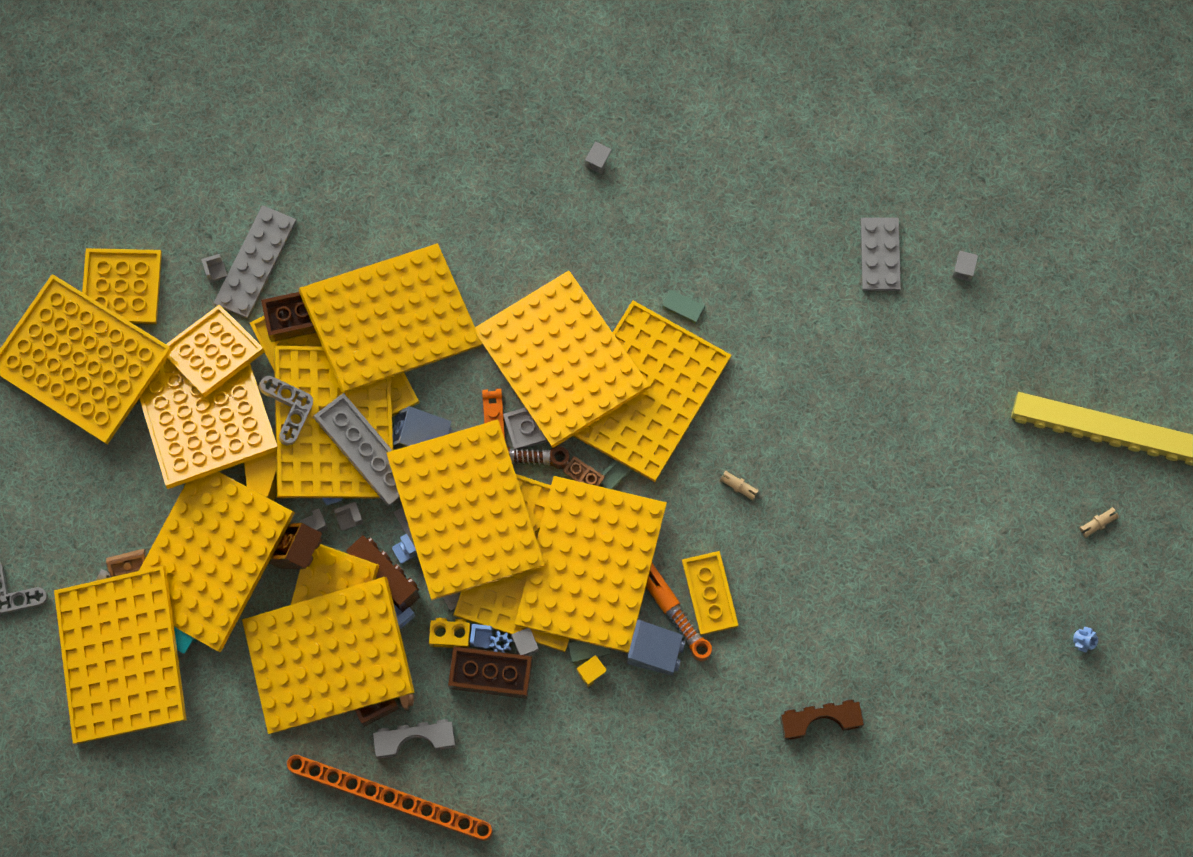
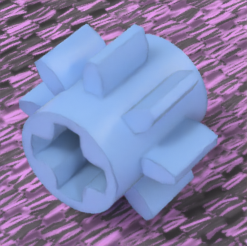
[1073,627,1098,653]
[488,631,513,653]

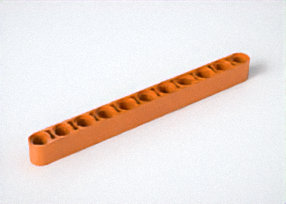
[287,755,493,841]

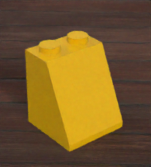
[244,451,277,501]

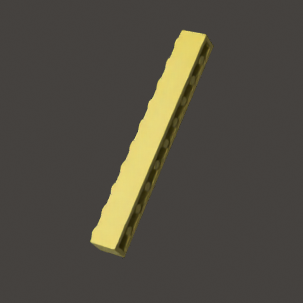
[1011,392,1193,466]

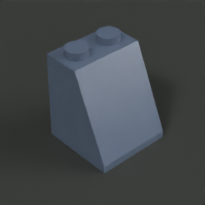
[392,406,452,450]
[627,620,686,676]

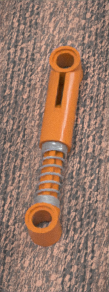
[646,563,712,661]

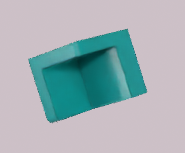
[174,626,197,654]

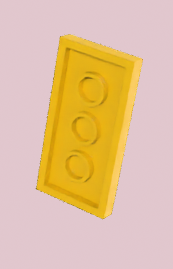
[682,551,739,636]

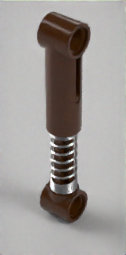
[507,446,570,469]

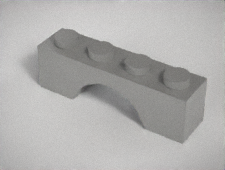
[373,719,456,759]

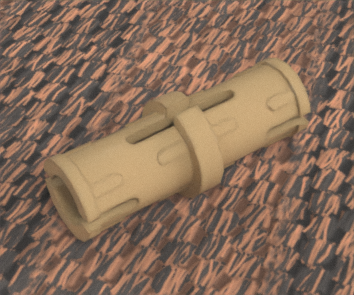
[720,471,759,501]
[1079,507,1119,538]

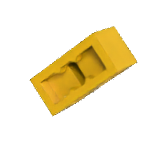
[429,618,471,648]

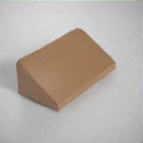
[106,549,146,577]

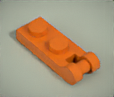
[482,389,505,439]

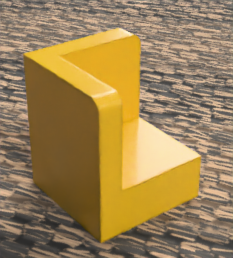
[576,655,606,687]

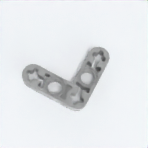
[259,376,313,446]
[0,562,48,614]

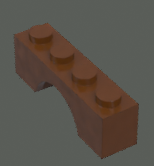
[780,700,864,741]

